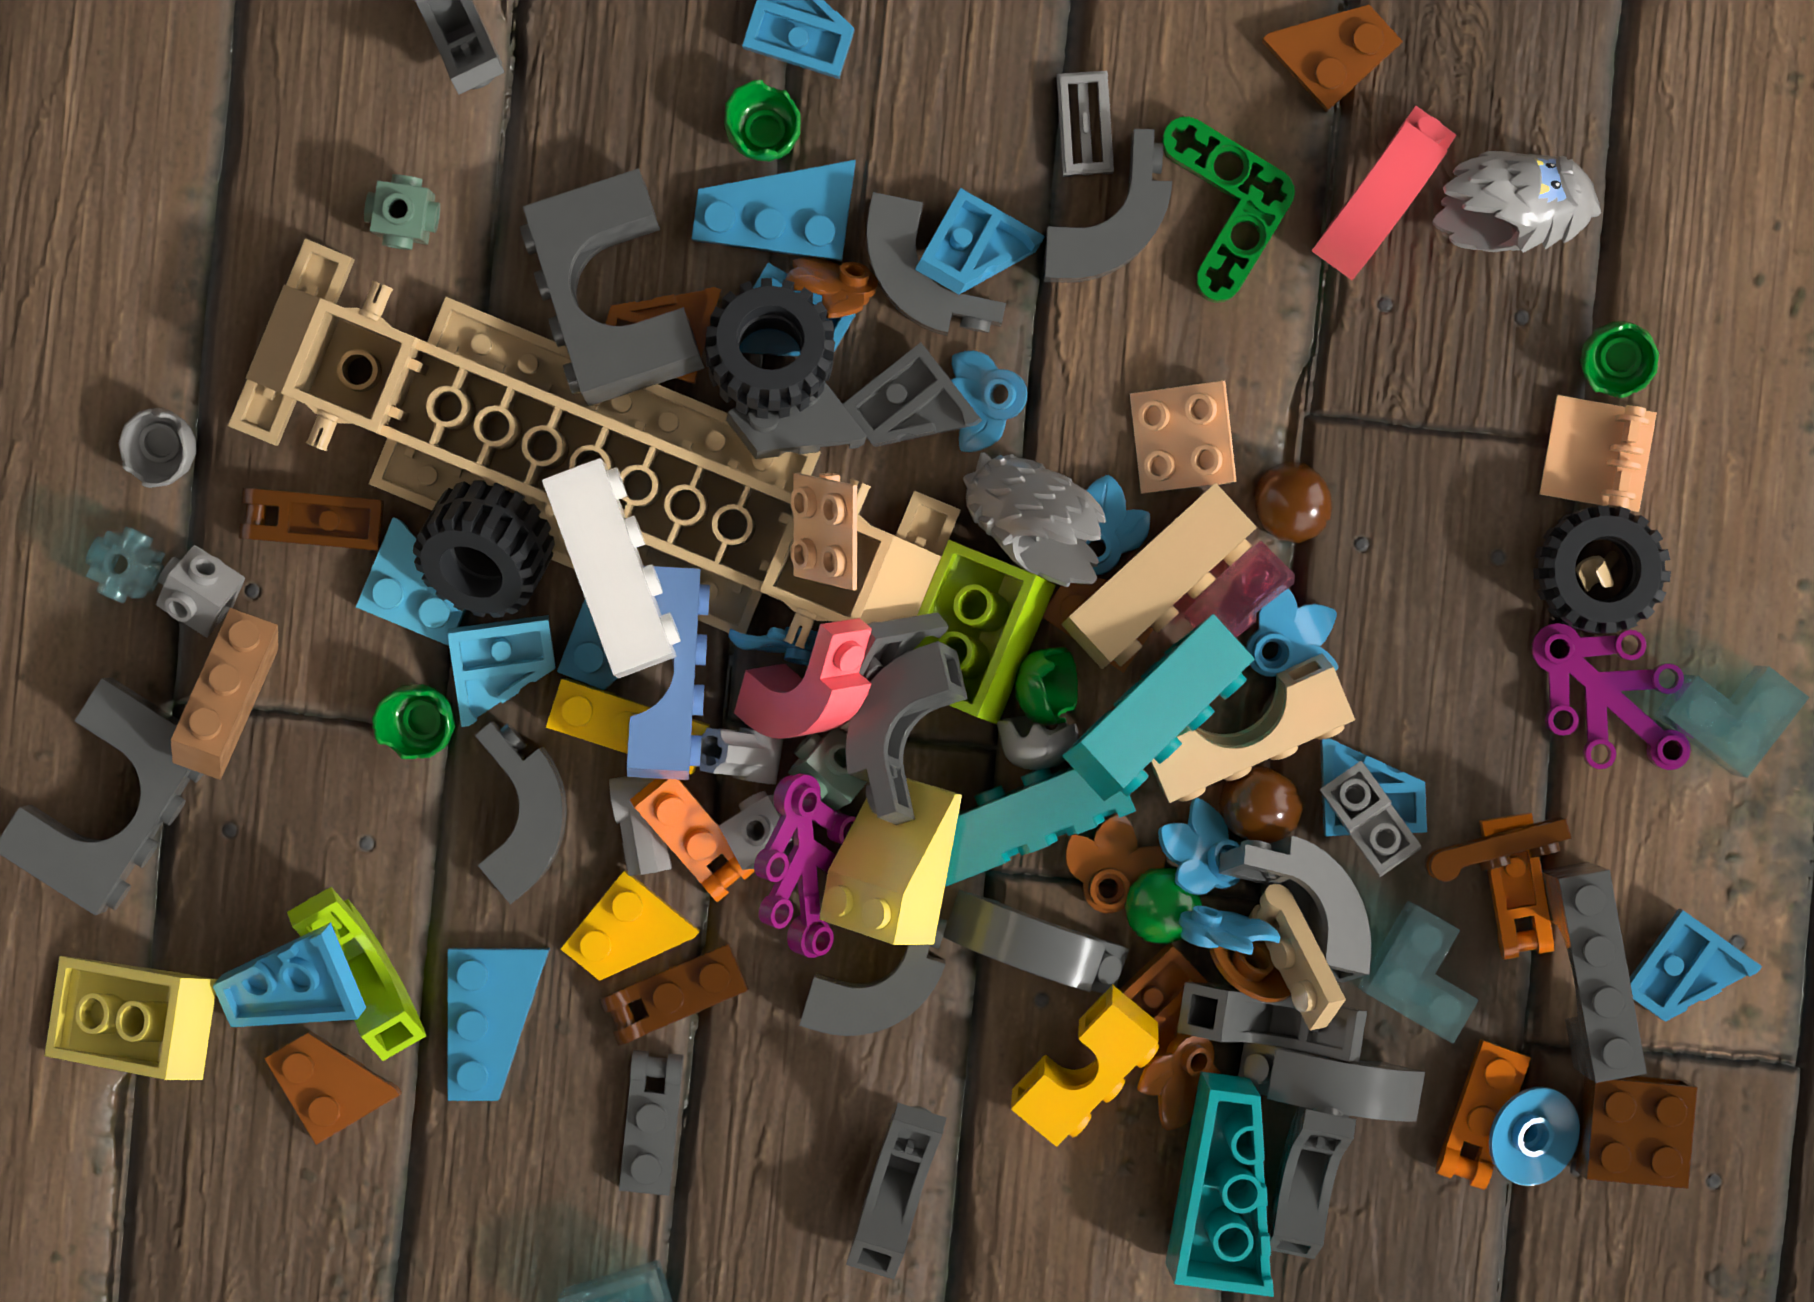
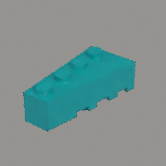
[1062,614,1255,801]
[945,765,1136,887]
[1165,1071,1274,1297]

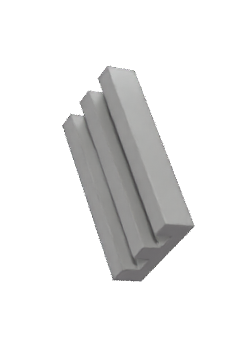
[1056,71,1114,177]

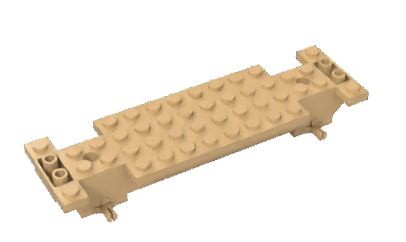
[228,239,961,649]

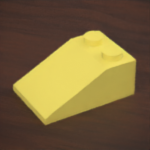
[819,778,962,945]
[44,956,218,1080]

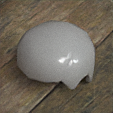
[118,408,196,488]
[997,716,1079,770]

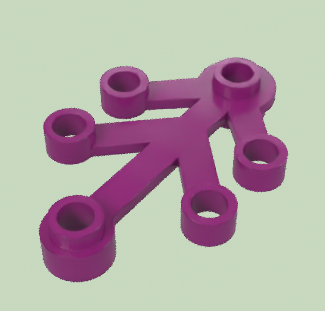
[1532,623,1691,770]
[754,773,856,958]

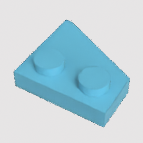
[356,517,466,646]
[447,615,555,727]

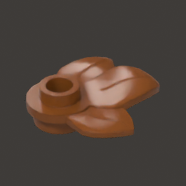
[785,257,878,318]
[1065,813,1166,913]
[1137,1034,1221,1131]

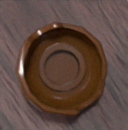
[1254,462,1332,543]
[1219,766,1303,844]

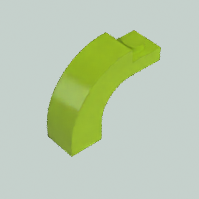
[287,887,427,1061]

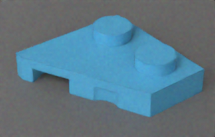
[742,0,854,79]
[915,188,1045,295]
[1320,738,1427,836]
[1630,909,1762,1022]

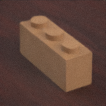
[171,608,278,780]

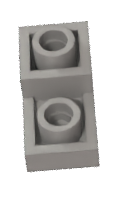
[1320,760,1421,877]

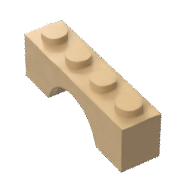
[1150,654,1355,803]

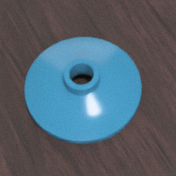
[1489,1087,1580,1186]

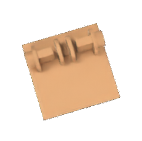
[1130,381,1237,494]
[1539,395,1657,512]
[791,473,857,590]

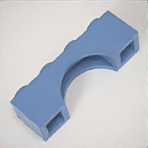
[627,566,710,780]

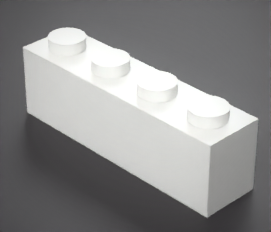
[542,458,681,678]

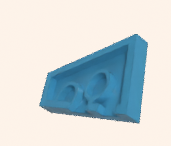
[692,160,856,262]

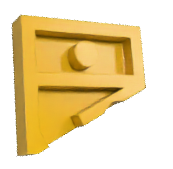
[561,869,700,981]

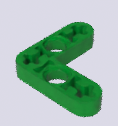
[1162,116,1295,303]

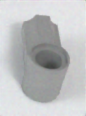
[699,727,784,784]
[609,776,672,876]

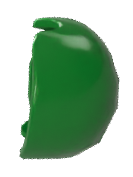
[724,80,801,162]
[1580,321,1659,399]
[1015,647,1078,726]
[372,684,455,759]
[1124,866,1202,943]

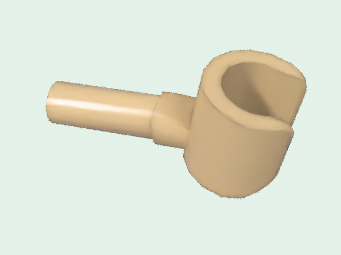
[1575,551,1619,592]

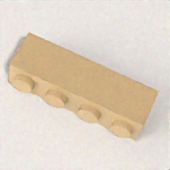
[1061,483,1257,669]

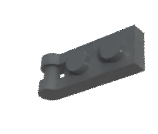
[619,1050,684,1196]

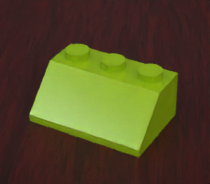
[913,540,1056,724]

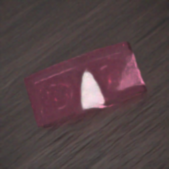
[1184,541,1295,638]

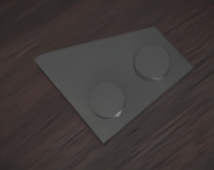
[726,382,867,459]

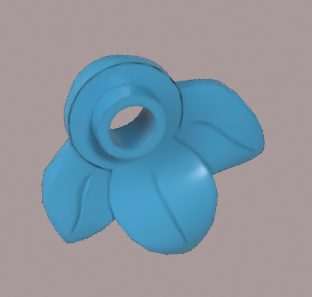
[951,351,1027,452]
[1086,475,1150,575]
[1246,588,1338,677]
[729,627,818,666]
[1158,798,1240,895]
[1179,906,1281,955]

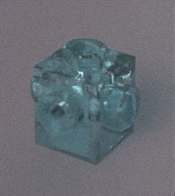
[85,526,165,603]

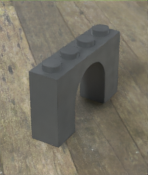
[519,168,705,406]
[0,678,204,915]
[1542,862,1647,1083]

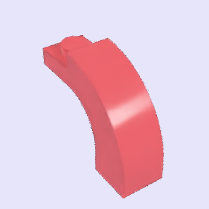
[1312,106,1457,280]
[734,618,872,739]

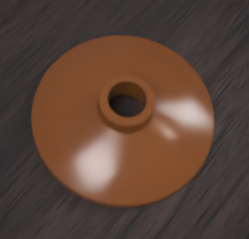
[1210,940,1291,1002]

